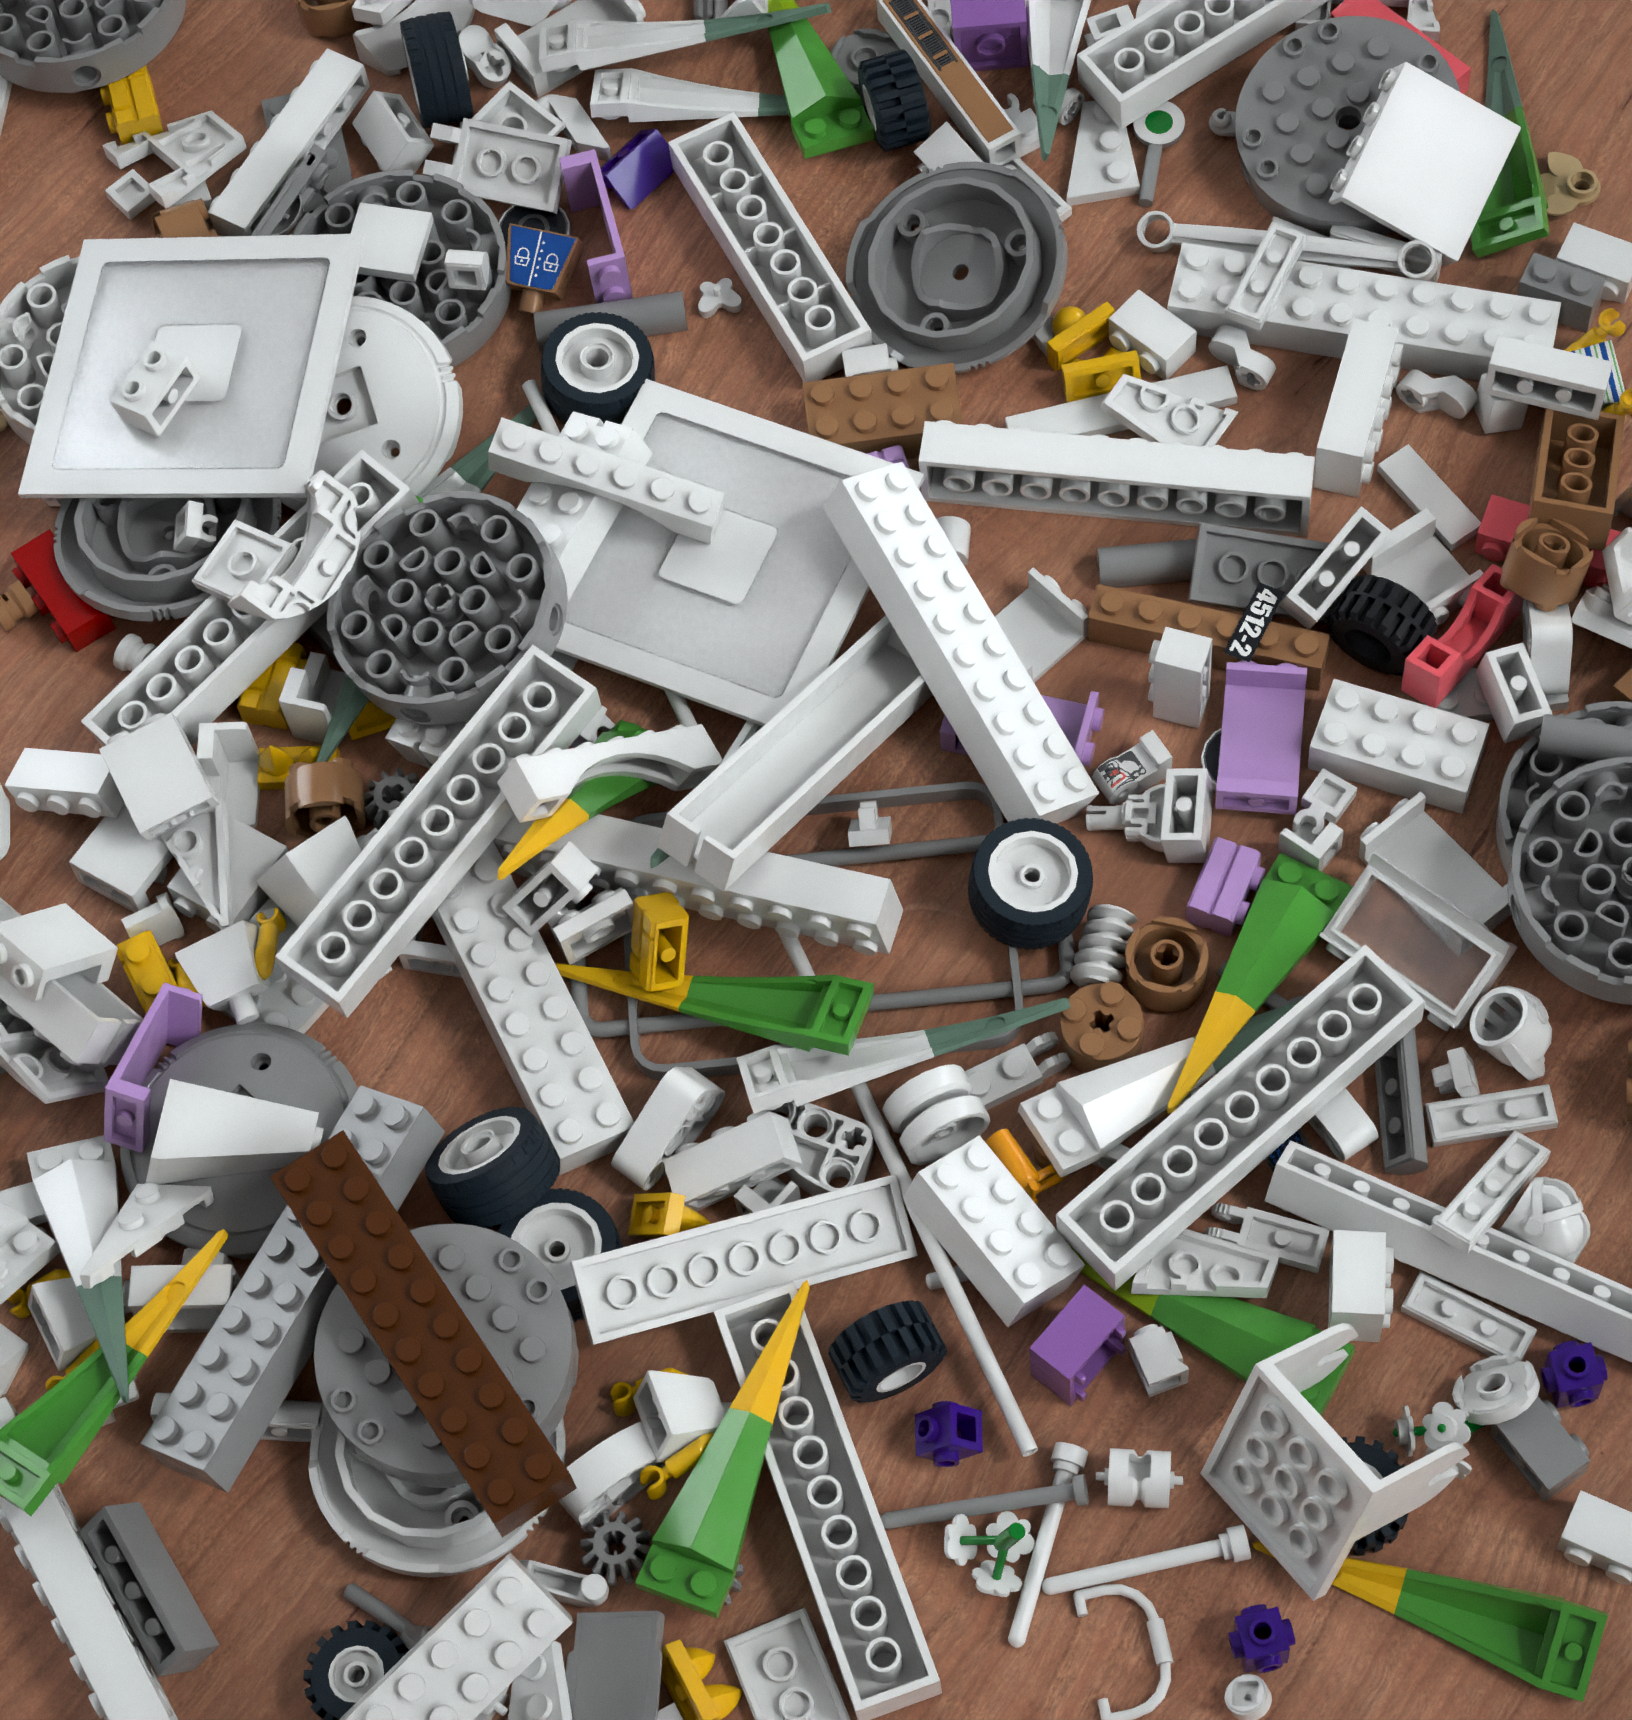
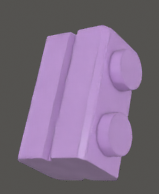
[1186,837,1265,937]

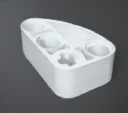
[1523,599,1573,694]
[611,1067,725,1191]
[770,1100,875,1196]
[559,1421,665,1532]

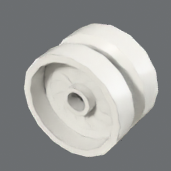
[882,1064,991,1165]

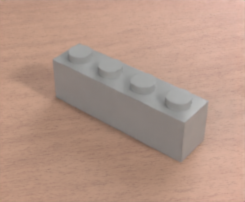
[79,1502,220,1676]

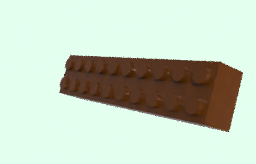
[270,1130,577,1538]

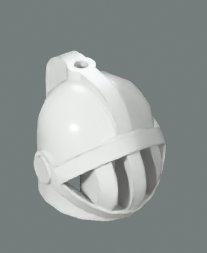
[1470,986,1552,1081]
[1498,1177,1591,1263]

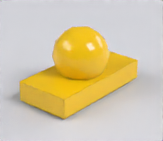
[1047,301,1115,371]

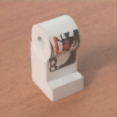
[1092,730,1173,805]

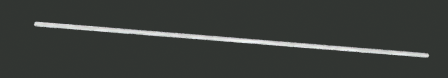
[522,380,1038,1457]

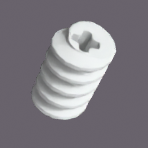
[1070,904,1138,988]

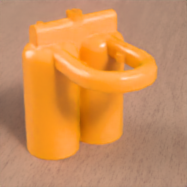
[985,1128,1069,1204]

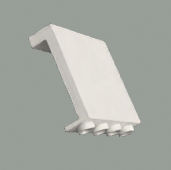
[1329,62,1521,267]

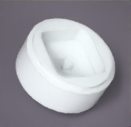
[1224,1674,1272,1720]

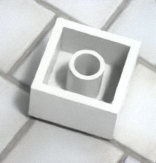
[1328,1230,1394,1342]

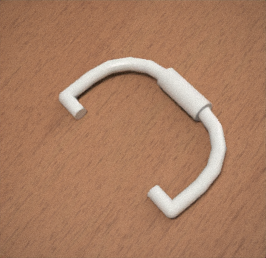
[1073,1584,1174,1720]

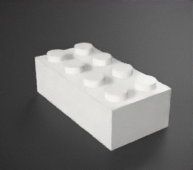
[1313,318,1404,498]
[1308,679,1489,814]
[903,1135,1085,1327]

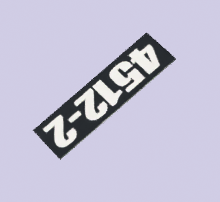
[1224,582,1285,663]

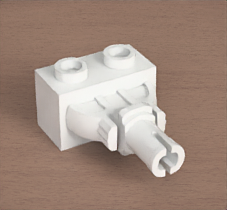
[1086,768,1214,863]

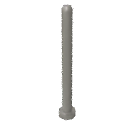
[880,1474,1089,1529]

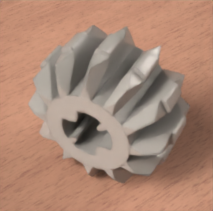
[364,767,419,830]
[580,1510,653,1587]

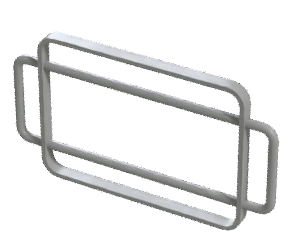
[566,782,1075,1081]

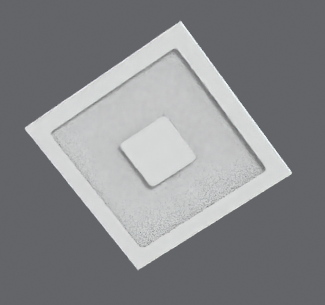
[18,234,365,498]
[555,379,925,726]

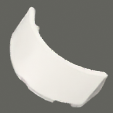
[353,0,475,76]
[227,470,360,621]

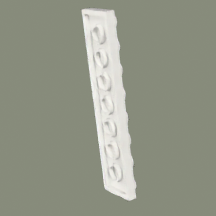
[570,1174,918,1345]

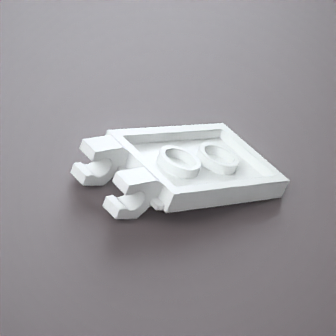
[422,118,572,214]

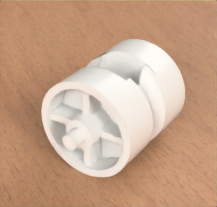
[1096,1448,1183,1509]

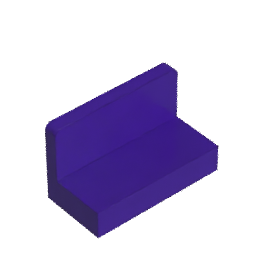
[600,129,674,209]

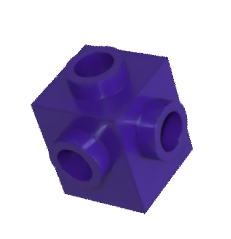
[1541,1341,1608,1408]
[915,1401,983,1467]
[1228,1604,1296,1673]

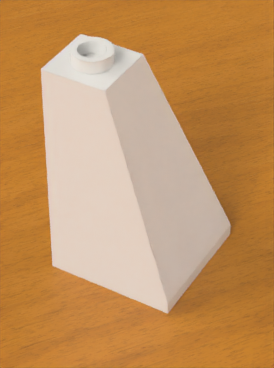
[256,816,401,980]
[146,1079,324,1184]

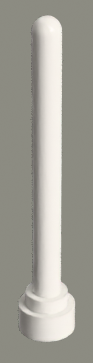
[1008,1442,1088,1648]
[1042,1524,1251,1595]

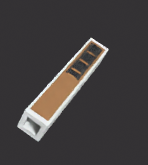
[876,0,1022,166]

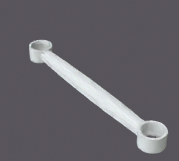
[1137,211,1438,281]

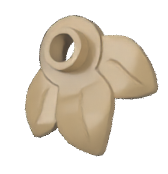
[1540,152,1601,216]

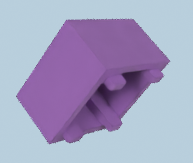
[950,0,1028,72]
[1029,1284,1126,1406]

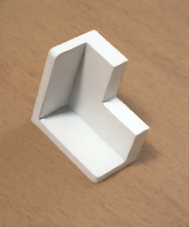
[279,652,346,744]
[197,722,260,828]

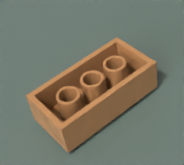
[802,363,963,459]
[1528,408,1625,551]

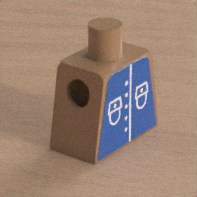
[506,223,584,317]

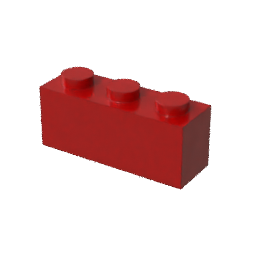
[10,529,116,652]

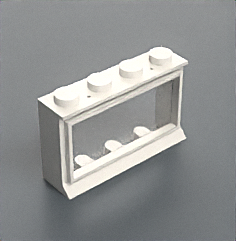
[1319,853,1518,1031]

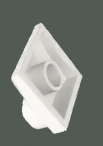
[472,81,565,136]
[1571,583,1632,649]

